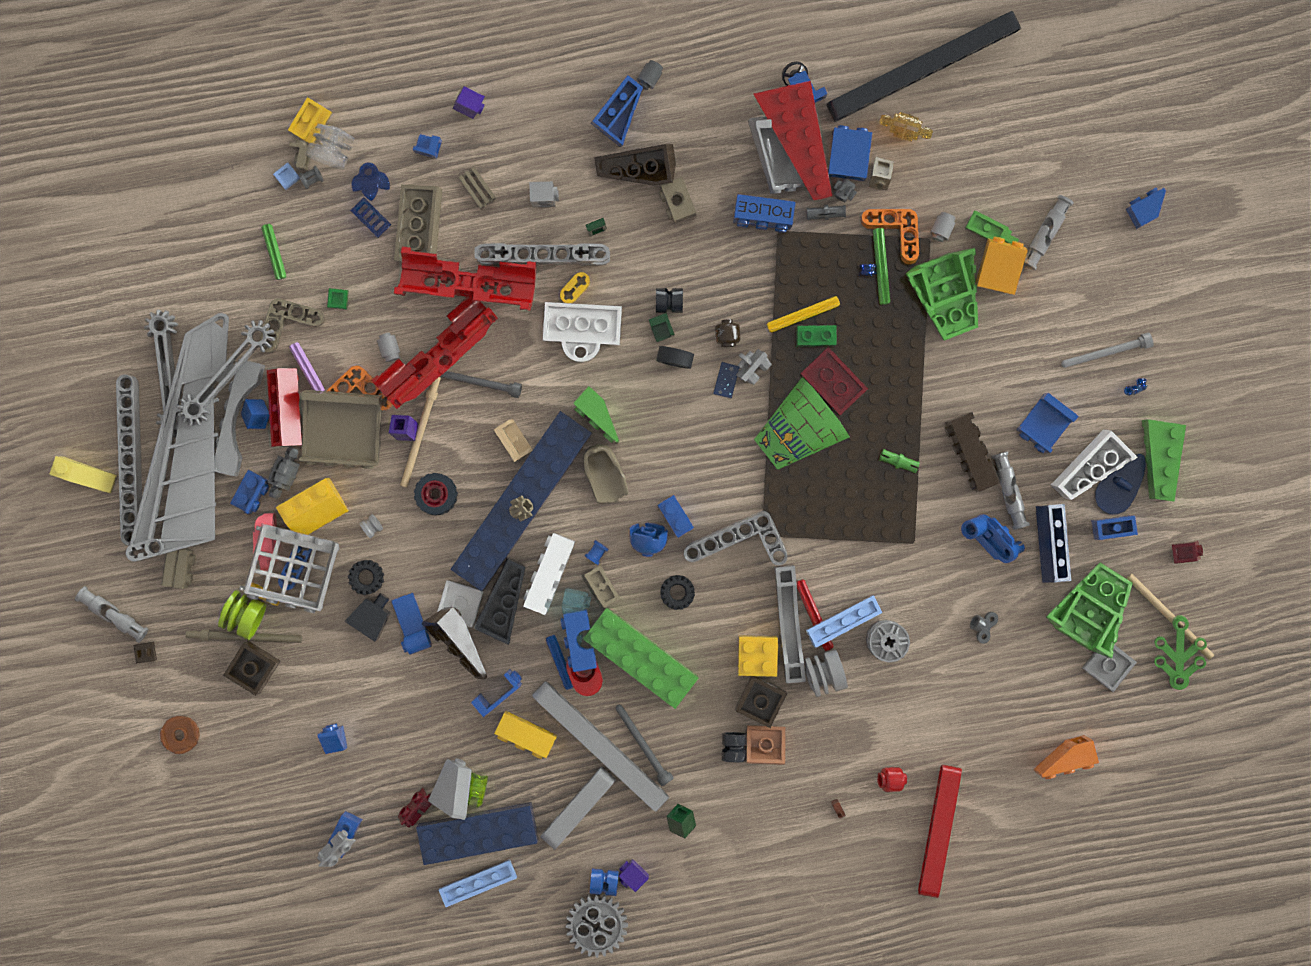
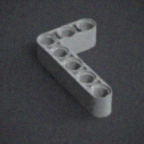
[684,511,787,565]

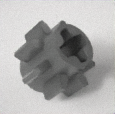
[833,178,857,203]

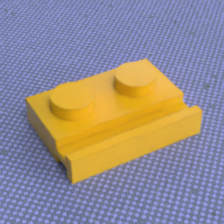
[288,97,332,146]

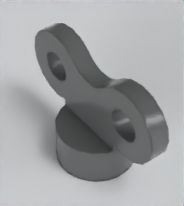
[970,612,998,644]

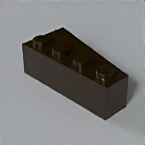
[944,412,1000,492]

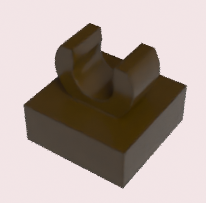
[133,641,157,664]

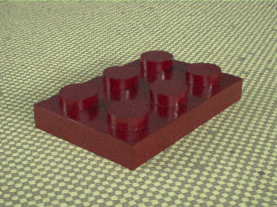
[800,347,868,416]

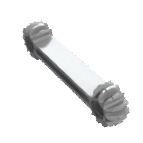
[144,310,180,437]
[177,320,275,426]

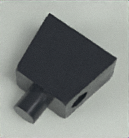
[345,593,391,642]

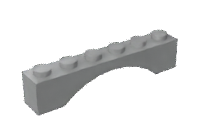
[214,359,265,476]
[774,565,806,684]

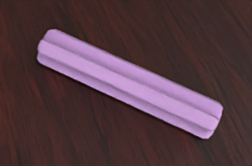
[289,342,325,391]

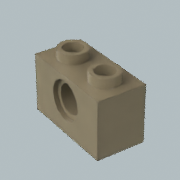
[659,177,696,223]

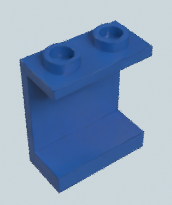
[828,125,872,181]
[1016,393,1079,453]
[471,669,522,717]

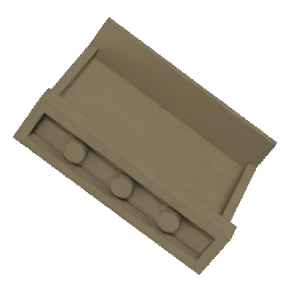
[299,390,382,469]

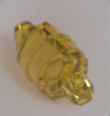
[879,112,933,142]

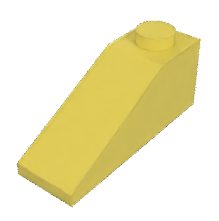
[50,456,117,493]

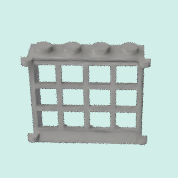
[239,523,340,613]

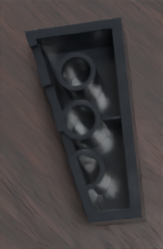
[474,557,526,645]

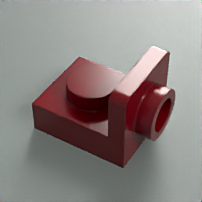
[1172,540,1203,564]

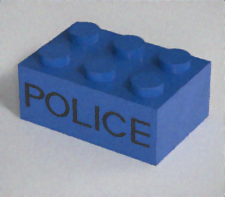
[733,194,795,233]

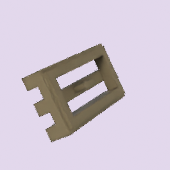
[459,166,496,209]

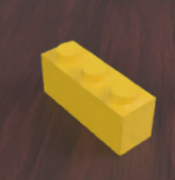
[494,711,557,759]

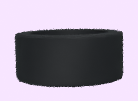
[656,346,694,369]

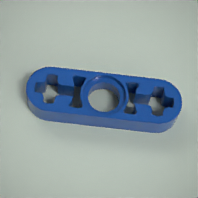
[278,546,312,590]

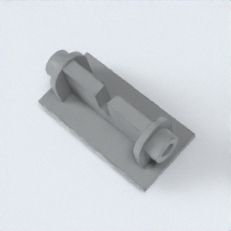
[317,830,356,867]

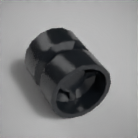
[656,288,683,313]
[721,732,747,763]

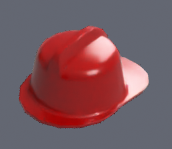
[566,660,603,696]

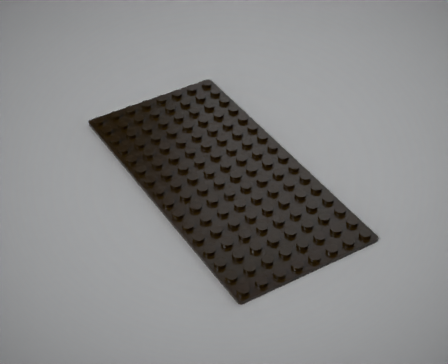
[762,231,930,544]

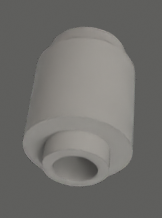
[930,212,955,242]
[377,333,401,362]

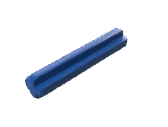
[546,635,574,690]

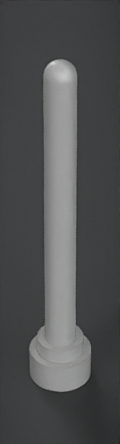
[1061,332,1154,368]

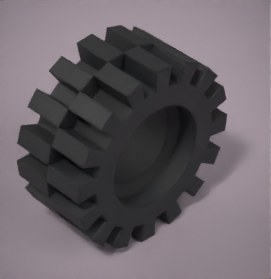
[348,560,384,595]
[660,575,695,610]

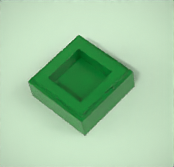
[327,288,349,310]

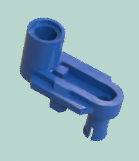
[961,514,1025,563]

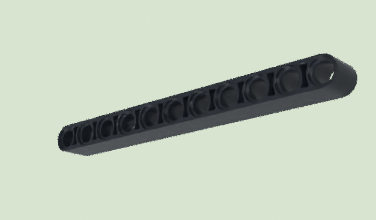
[826,11,1022,122]

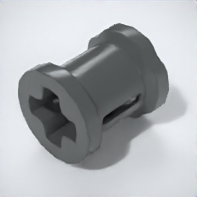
[299,165,324,189]

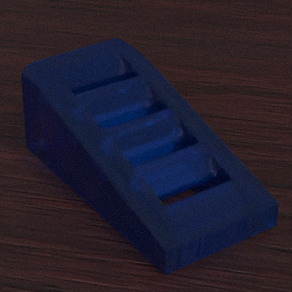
[350,197,392,238]

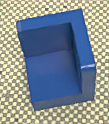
[413,134,442,159]
[241,399,269,429]

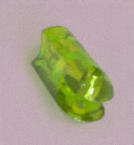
[468,773,489,808]

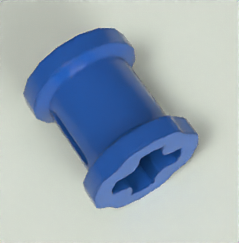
[584,540,609,565]

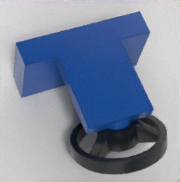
[782,61,828,103]

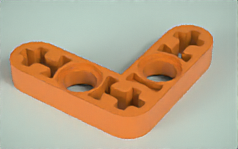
[861,209,919,264]
[327,365,392,411]

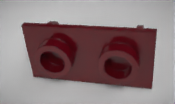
[398,787,432,828]

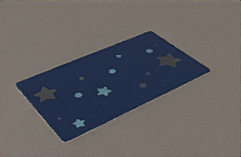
[713,362,740,398]

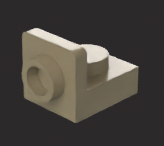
[289,140,312,171]
[869,157,894,190]

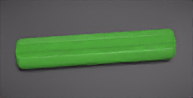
[261,224,286,280]

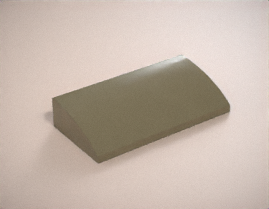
[394,184,442,262]

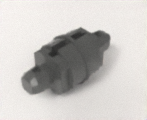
[267,447,300,500]

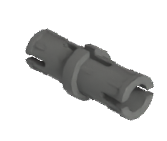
[807,205,846,220]

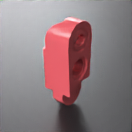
[253,513,277,571]

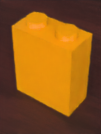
[975,237,1028,295]

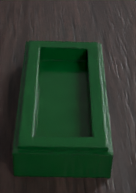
[585,218,607,237]

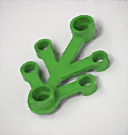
[1154,615,1207,690]

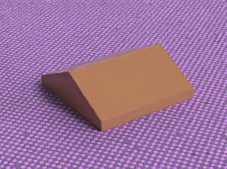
[746,725,785,765]

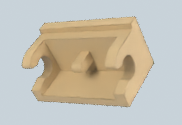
[494,419,533,462]

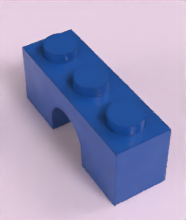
[561,609,597,672]

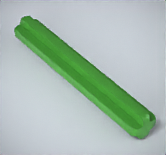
[873,228,890,305]

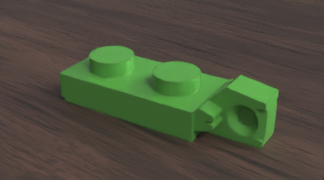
[965,210,1019,244]

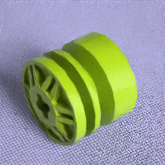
[218,590,267,640]

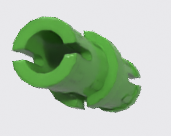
[879,449,920,473]

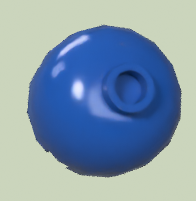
[629,523,668,557]

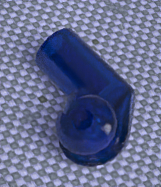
[1124,378,1148,396]

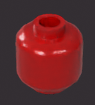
[877,767,907,792]

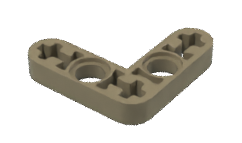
[259,299,325,353]

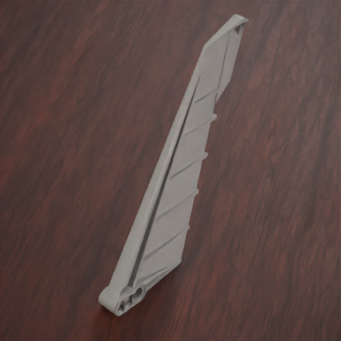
[126,313,229,561]

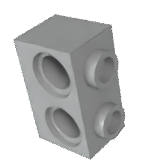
[529,181,559,208]

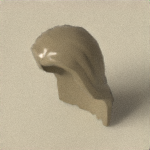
[583,444,629,504]

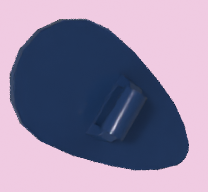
[1095,454,1146,514]

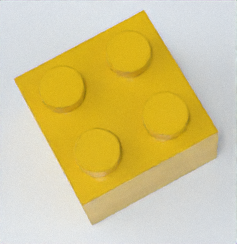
[738,635,778,677]

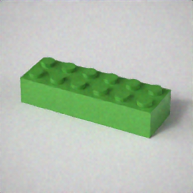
[583,607,699,709]

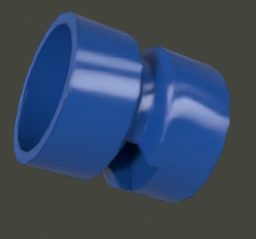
[590,868,619,896]

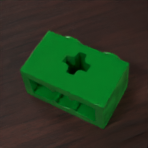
[796,325,837,347]

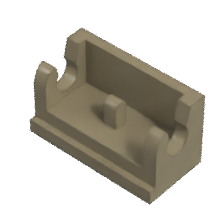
[581,565,620,609]

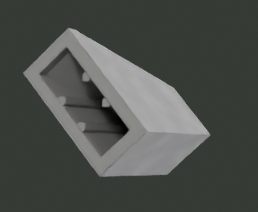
[428,758,472,820]

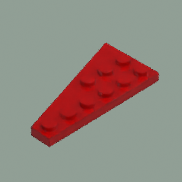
[753,81,832,200]

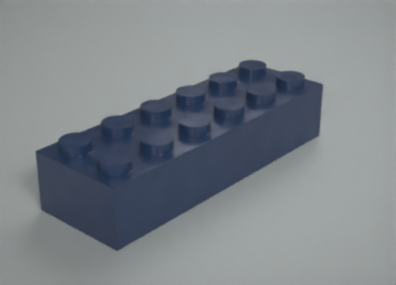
[416,802,539,865]

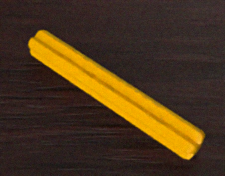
[767,296,840,332]

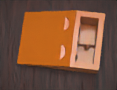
[1034,735,1099,779]

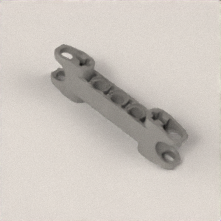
[475,243,610,266]

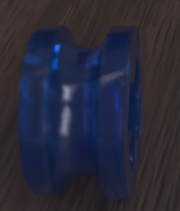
[859,264,877,276]

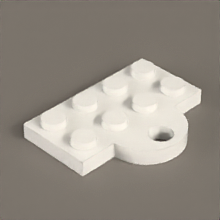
[543,302,622,362]

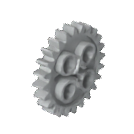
[566,894,628,958]

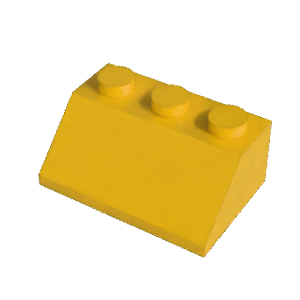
[276,478,349,535]

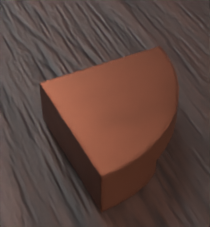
[831,799,846,819]

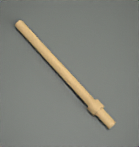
[400,377,441,487]
[1126,573,1214,660]

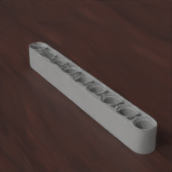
[116,374,142,546]
[532,681,669,812]

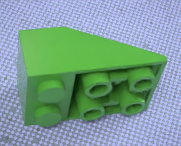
[573,386,619,443]

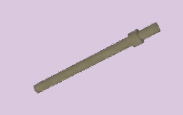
[186,629,302,643]

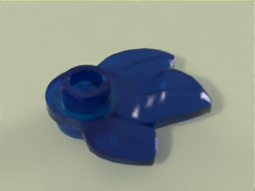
[352,162,390,201]

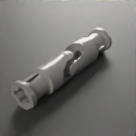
[1024,195,1074,270]
[991,451,1030,530]
[74,586,149,643]

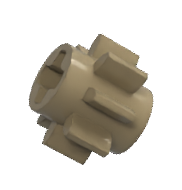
[509,496,533,522]

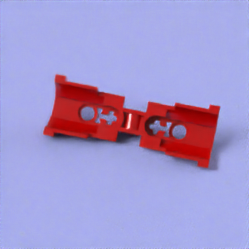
[394,246,536,311]
[371,297,498,409]

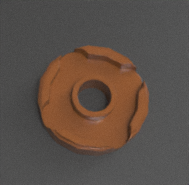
[160,715,200,754]

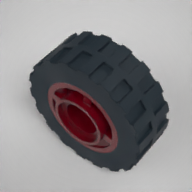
[414,473,458,516]

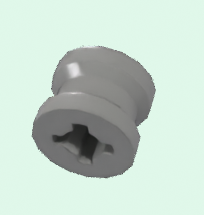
[359,514,383,538]

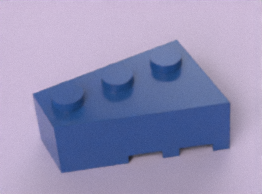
[590,75,643,147]

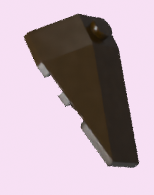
[594,144,676,186]

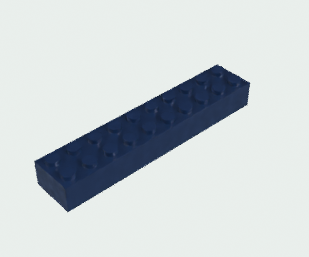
[450,411,593,591]

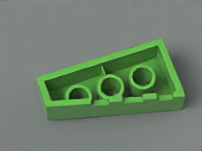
[1142,419,1186,502]

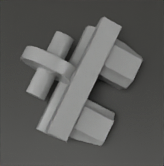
[736,349,771,385]

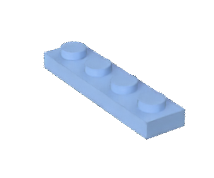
[806,596,882,648]
[439,859,517,907]

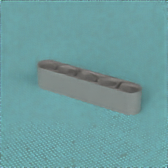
[540,767,616,850]

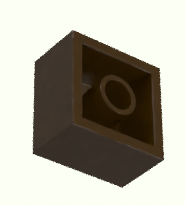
[223,641,280,696]
[735,676,787,728]

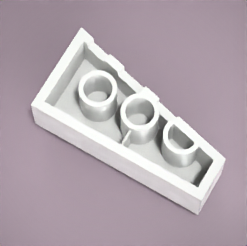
[1051,429,1138,500]
[523,533,575,615]

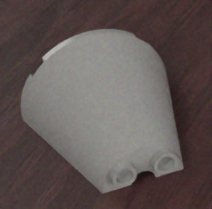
[748,115,818,193]

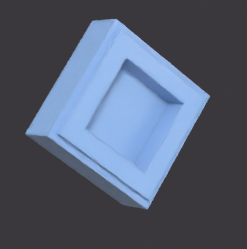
[273,163,300,190]

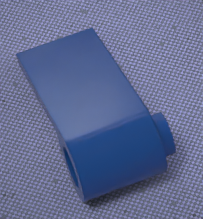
[391,593,432,655]

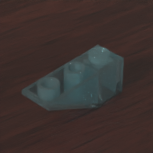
[562,587,591,646]

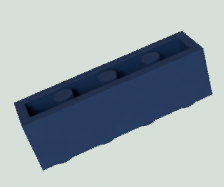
[1036,504,1072,583]

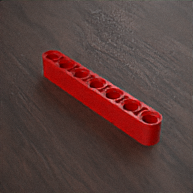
[918,765,962,898]

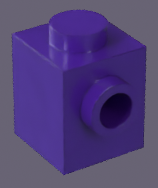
[452,86,485,119]
[389,415,418,441]
[619,859,649,892]

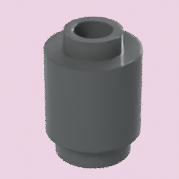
[637,60,663,90]

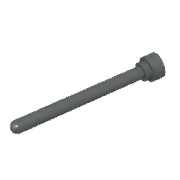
[440,371,522,399]
[615,704,674,787]

